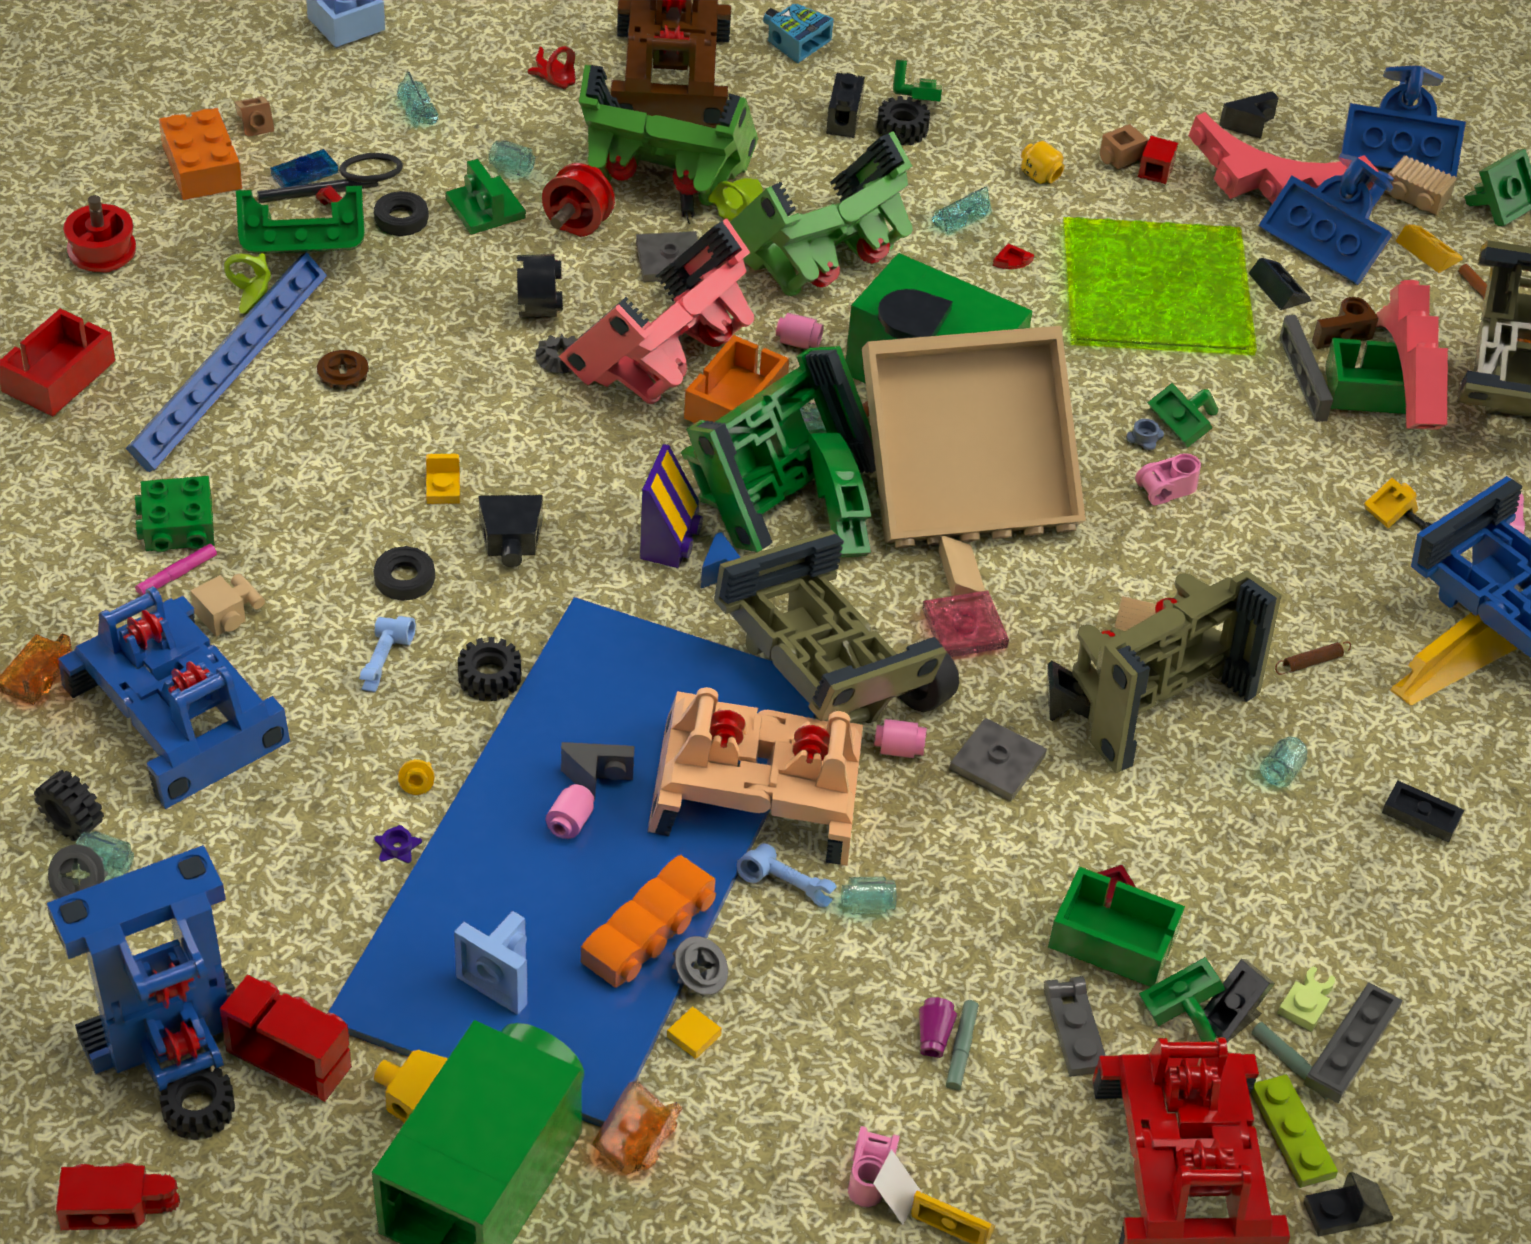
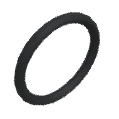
[339,153,403,183]

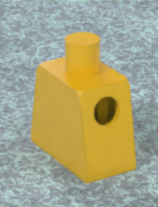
[374,1050,448,1123]

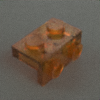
[0,633,72,705]
[591,1080,683,1175]

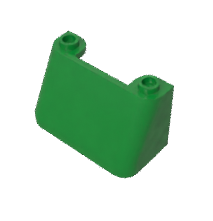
[236,186,365,254]

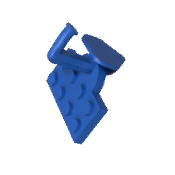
[1339,65,1466,177]
[1258,153,1394,285]

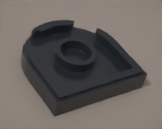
[877,289,953,339]

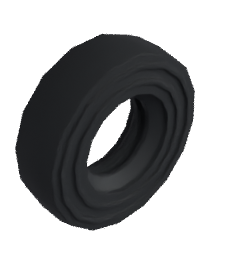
[374,191,429,236]
[373,546,436,601]

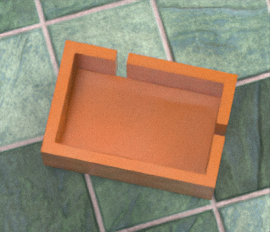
[159,108,242,200]
[684,335,789,423]

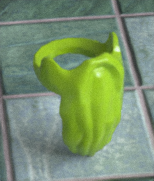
[708,178,763,221]
[224,253,271,315]

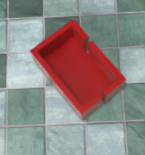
[0,308,116,417]
[220,974,352,1102]

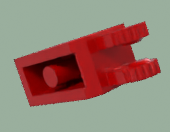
[56,1163,180,1230]

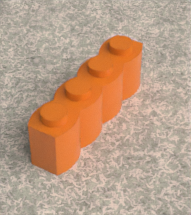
[581,855,716,988]

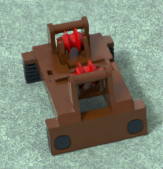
[611,0,731,129]

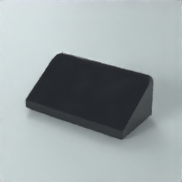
[1248,258,1311,310]

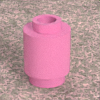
[776,313,824,349]
[874,719,927,758]
[546,784,594,839]

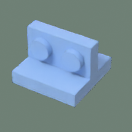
[454,911,527,1015]

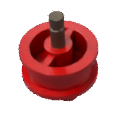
[542,163,615,237]
[63,195,136,273]

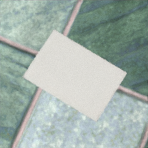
[873,1149,921,1225]

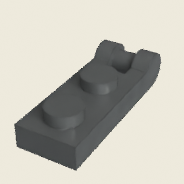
[1044,976,1106,1077]

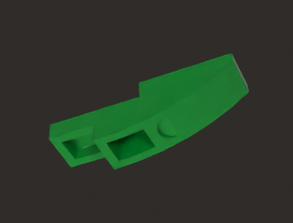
[807,433,871,558]

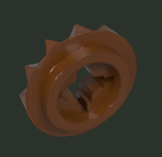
[317,350,369,390]

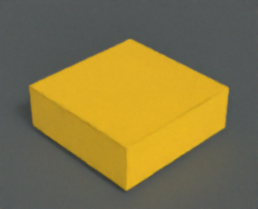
[667,1006,722,1059]

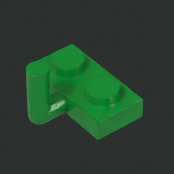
[893,59,942,102]
[1147,383,1219,448]
[1139,957,1225,1042]

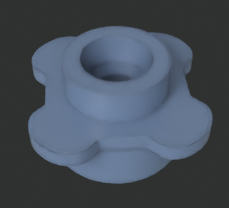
[1126,419,1164,450]

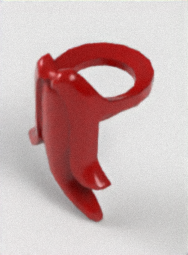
[527,46,576,89]

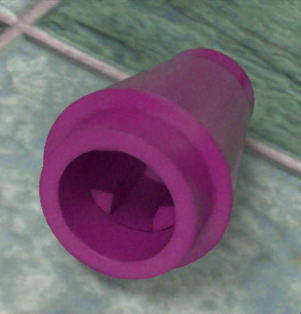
[919,997,957,1058]

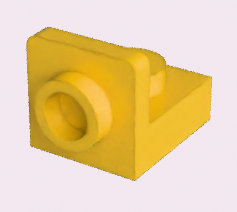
[426,454,460,504]
[1364,477,1418,529]

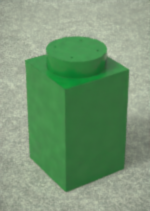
[846,253,1033,384]
[372,1020,585,1244]

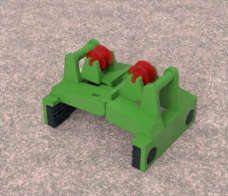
[730,131,913,296]

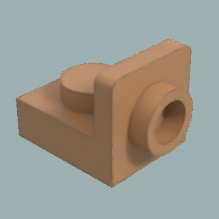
[234,96,274,137]

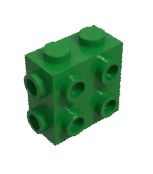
[135,476,215,552]

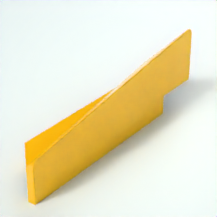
[1390,612,1518,705]

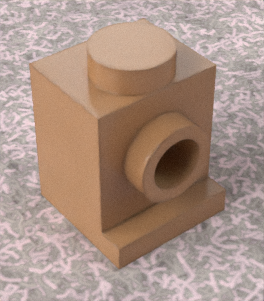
[1100,124,1148,169]

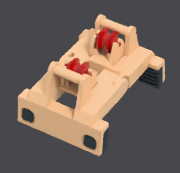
[648,687,863,865]

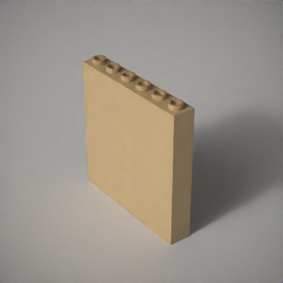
[862,326,1086,548]

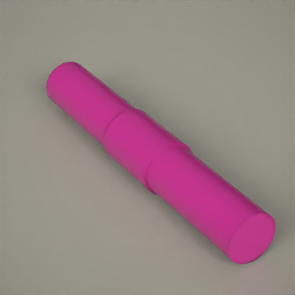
[135,544,217,596]

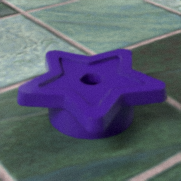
[374,825,422,863]

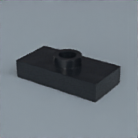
[1382,780,1465,843]

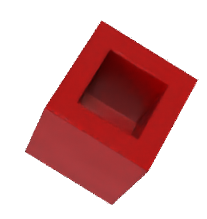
[1138,135,1179,184]

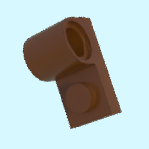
[1312,297,1379,349]

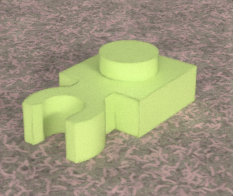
[1278,966,1335,1032]

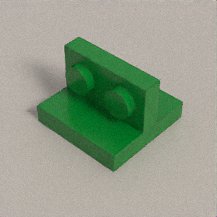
[1464,148,1531,226]
[445,158,526,235]

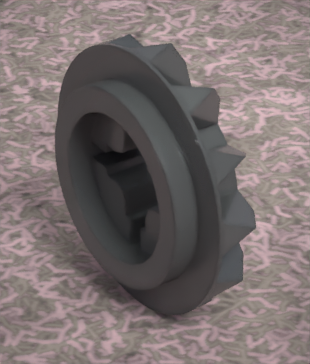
[536,334,576,373]
[48,844,108,898]
[671,936,728,997]

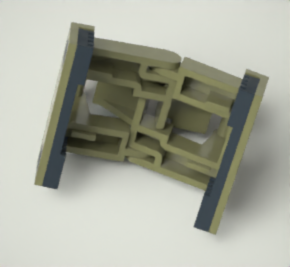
[1457,240,1531,417]

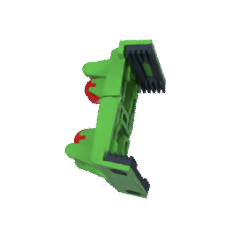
[579,65,758,206]

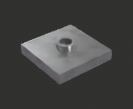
[636,231,698,282]
[949,718,1047,801]

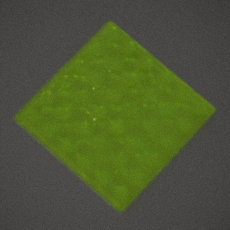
[1062,217,1257,356]

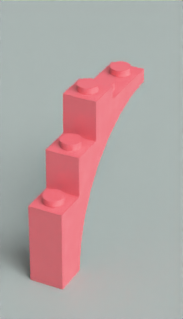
[1188,112,1378,204]
[1376,280,1448,430]

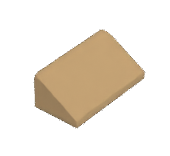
[938,536,986,600]

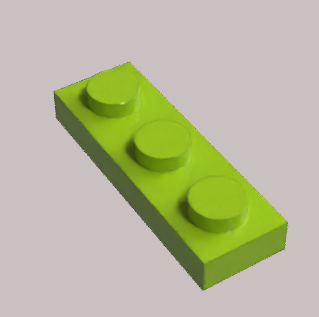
[1251,1074,1338,1188]

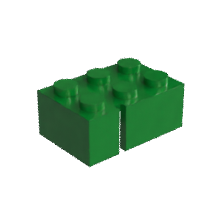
[1325,338,1406,414]
[1048,866,1185,987]

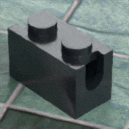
[826,73,865,138]

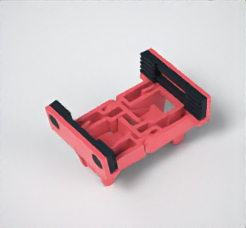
[559,218,754,404]

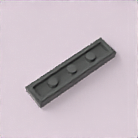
[1279,315,1333,422]
[1303,982,1403,1103]

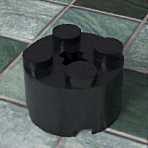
[517,254,563,318]

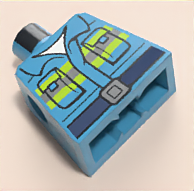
[763,4,834,63]

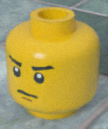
[1021,141,1065,184]

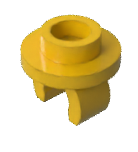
[398,759,435,795]

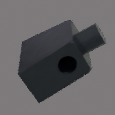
[478,495,543,568]

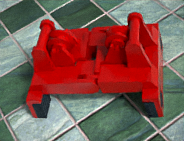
[1092,1037,1290,1244]

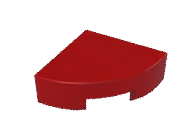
[315,185,342,205]
[993,243,1034,269]

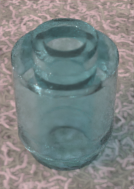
[489,140,535,177]
[1260,737,1308,787]
[76,831,134,878]
[841,876,897,914]

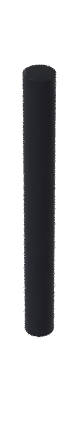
[257,174,379,203]

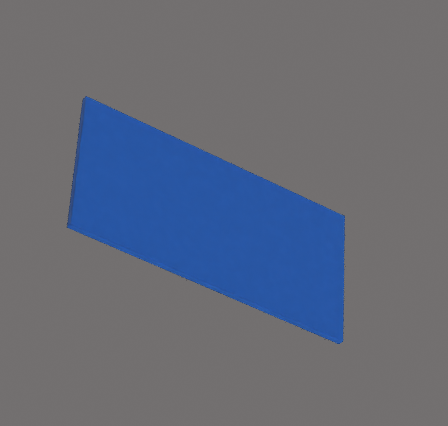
[328,597,816,1131]

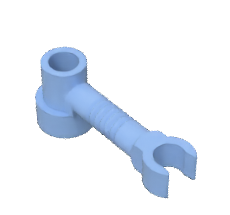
[359,616,416,692]
[737,843,837,907]

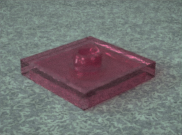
[922,590,1009,657]

